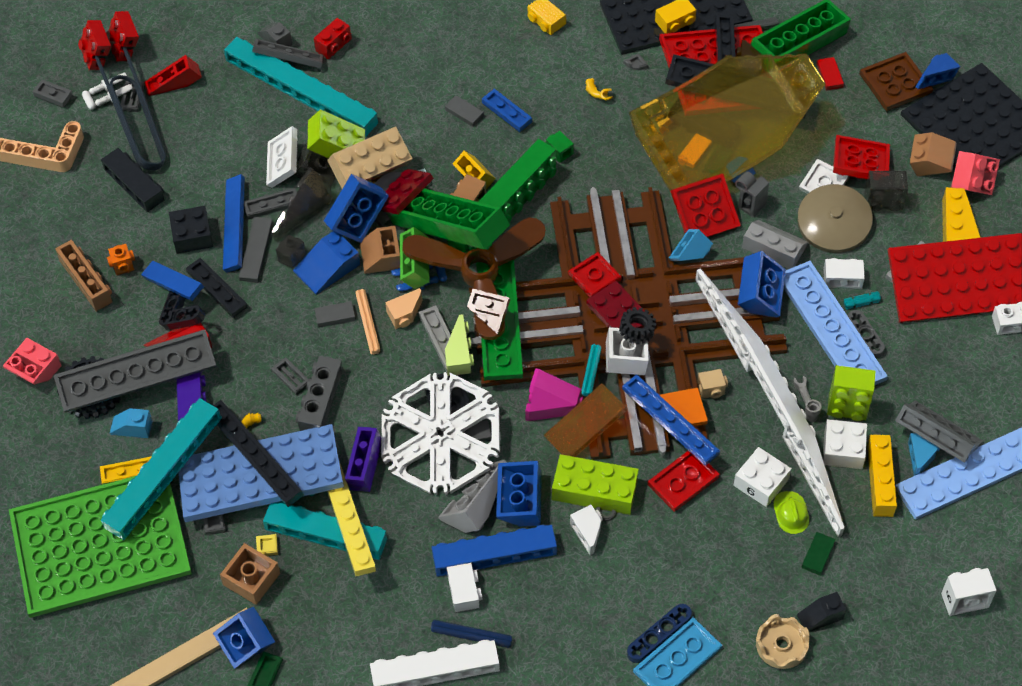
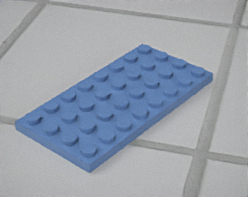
[179,424,344,522]

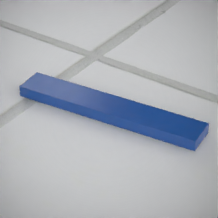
[223,174,245,273]
[622,374,720,466]

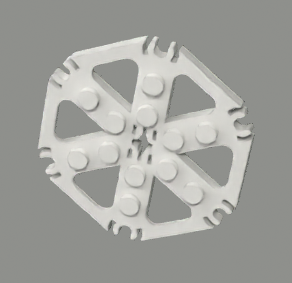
[381,372,500,495]

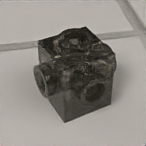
[276,235,306,268]

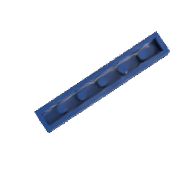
[432,525,557,577]

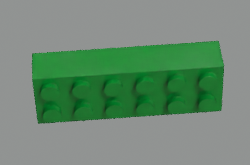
[751,0,851,75]

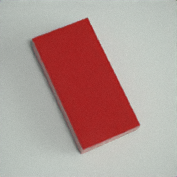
[816,57,844,90]

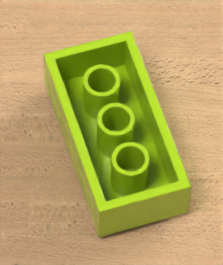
[552,454,639,515]

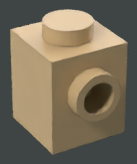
[697,369,728,399]

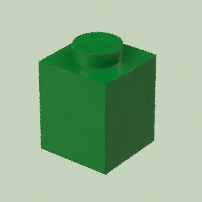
[546,131,574,163]

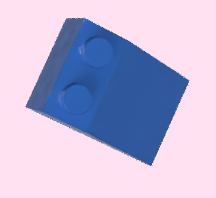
[293,231,360,295]

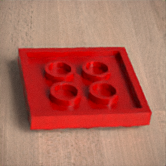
[833,135,890,183]
[670,173,741,237]

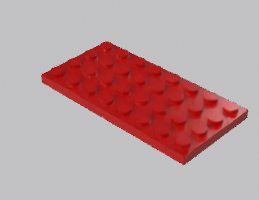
[887,233,1022,323]

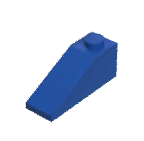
[916,53,961,89]

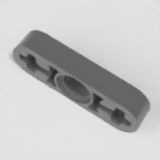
[848,310,885,358]

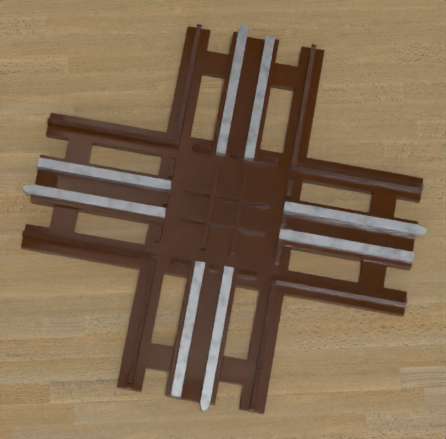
[469,187,787,460]

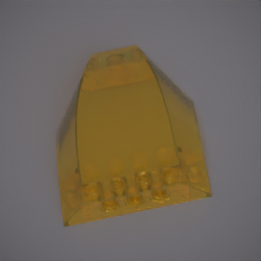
[629,54,825,191]

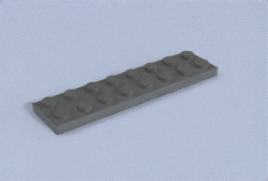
[54,329,217,413]

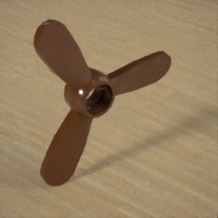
[402,217,546,340]

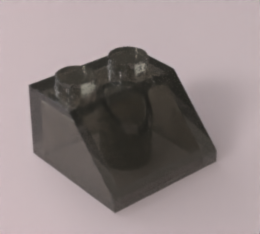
[294,143,336,187]

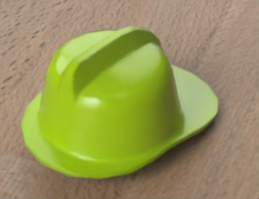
[774,491,809,534]

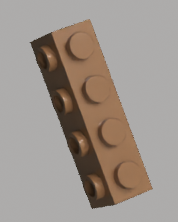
[55,240,112,311]

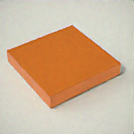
[660,388,708,427]

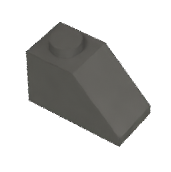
[257,22,292,47]

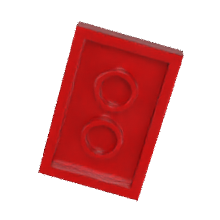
[648,450,719,512]

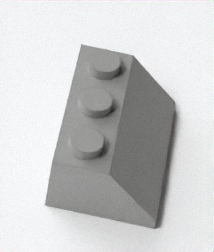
[742,220,809,269]

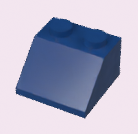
[213,607,275,669]

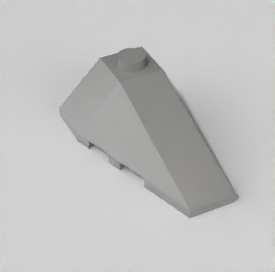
[438,460,507,533]

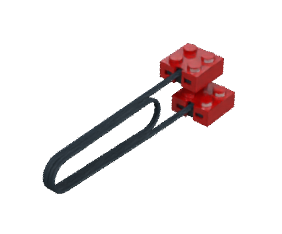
[78,11,166,171]

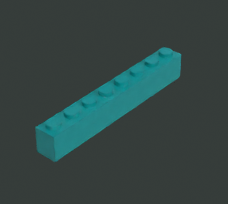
[100,398,222,540]

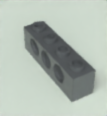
[296,356,343,431]

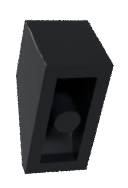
[797,592,846,632]

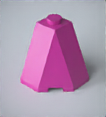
[525,368,584,421]

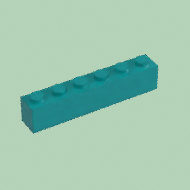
[263,501,387,560]

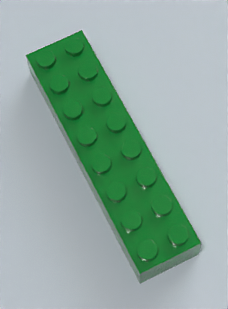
[448,139,557,253]
[386,189,510,250]

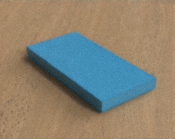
[633,617,723,686]

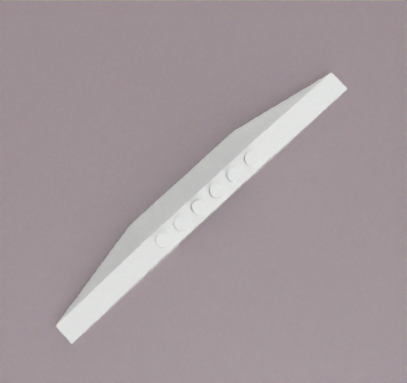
[696,269,844,537]

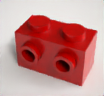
[314,18,352,59]

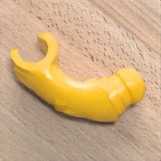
[585,78,613,101]
[241,413,262,428]

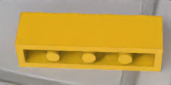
[867,435,897,517]

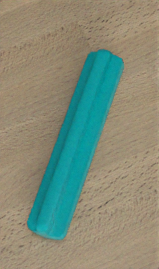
[581,344,601,397]

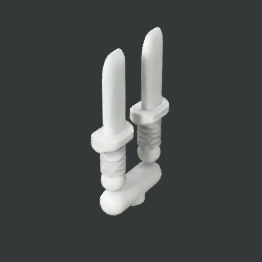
[82,73,133,110]

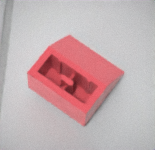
[951,151,1000,195]
[3,338,62,385]

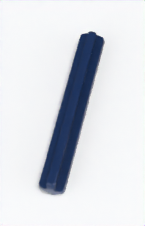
[431,620,512,648]

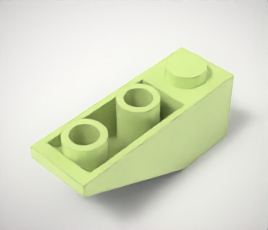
[445,314,474,376]

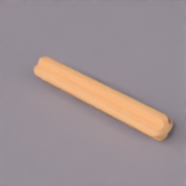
[356,289,380,355]

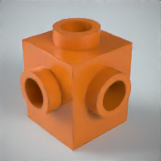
[107,244,135,275]

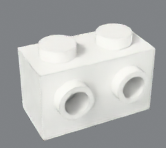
[992,302,1022,335]

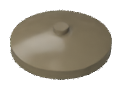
[797,184,873,253]

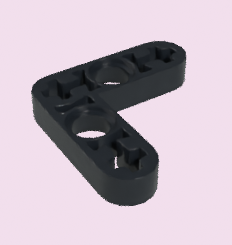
[159,291,206,330]

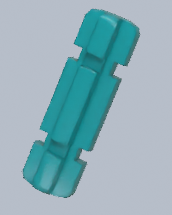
[843,291,881,309]

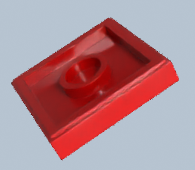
[568,252,621,297]

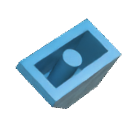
[669,229,713,261]
[110,408,153,438]
[908,433,940,476]

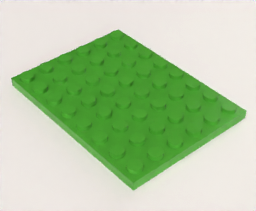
[9,476,192,618]

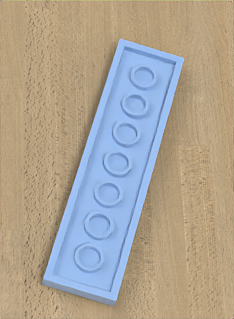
[783,261,888,385]
[895,427,1022,520]

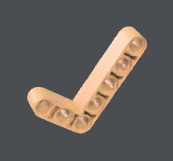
[0,121,84,172]

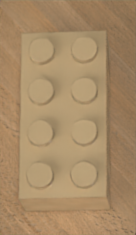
[327,127,412,189]

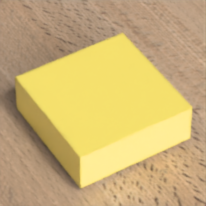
[256,534,278,556]

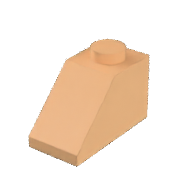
[385,288,422,329]

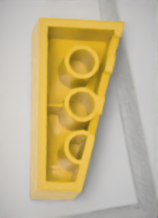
[942,187,980,242]

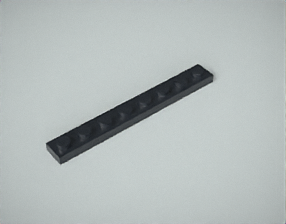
[213,400,304,507]

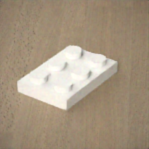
[266,126,297,188]

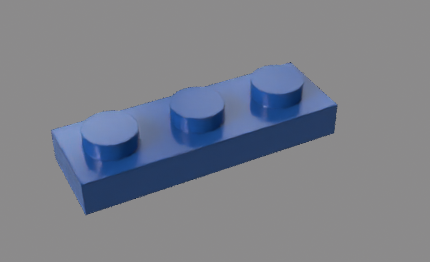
[482,89,532,132]

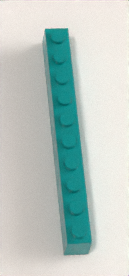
[224,37,378,137]

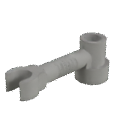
[793,376,821,422]

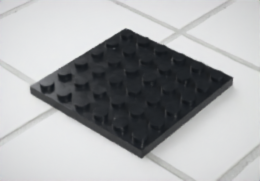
[900,63,1022,169]

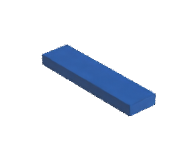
[141,261,204,301]

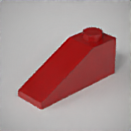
[145,55,202,96]

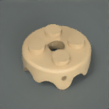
[756,614,809,669]

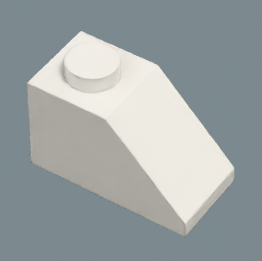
[570,505,603,555]

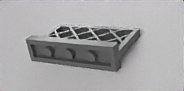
[895,400,983,463]

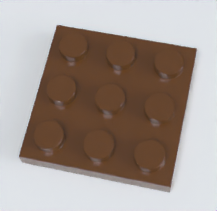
[859,52,933,111]

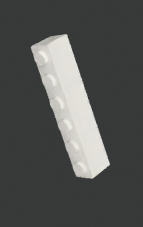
[370,640,500,686]

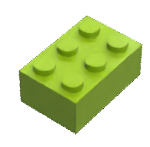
[307,109,365,158]
[827,365,876,421]

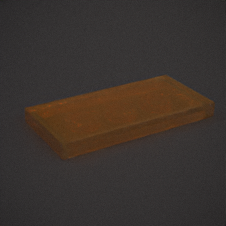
[544,384,628,457]

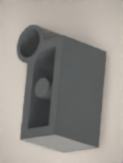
[735,171,769,217]

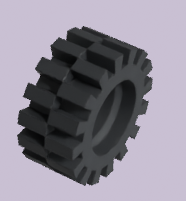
[619,307,656,344]

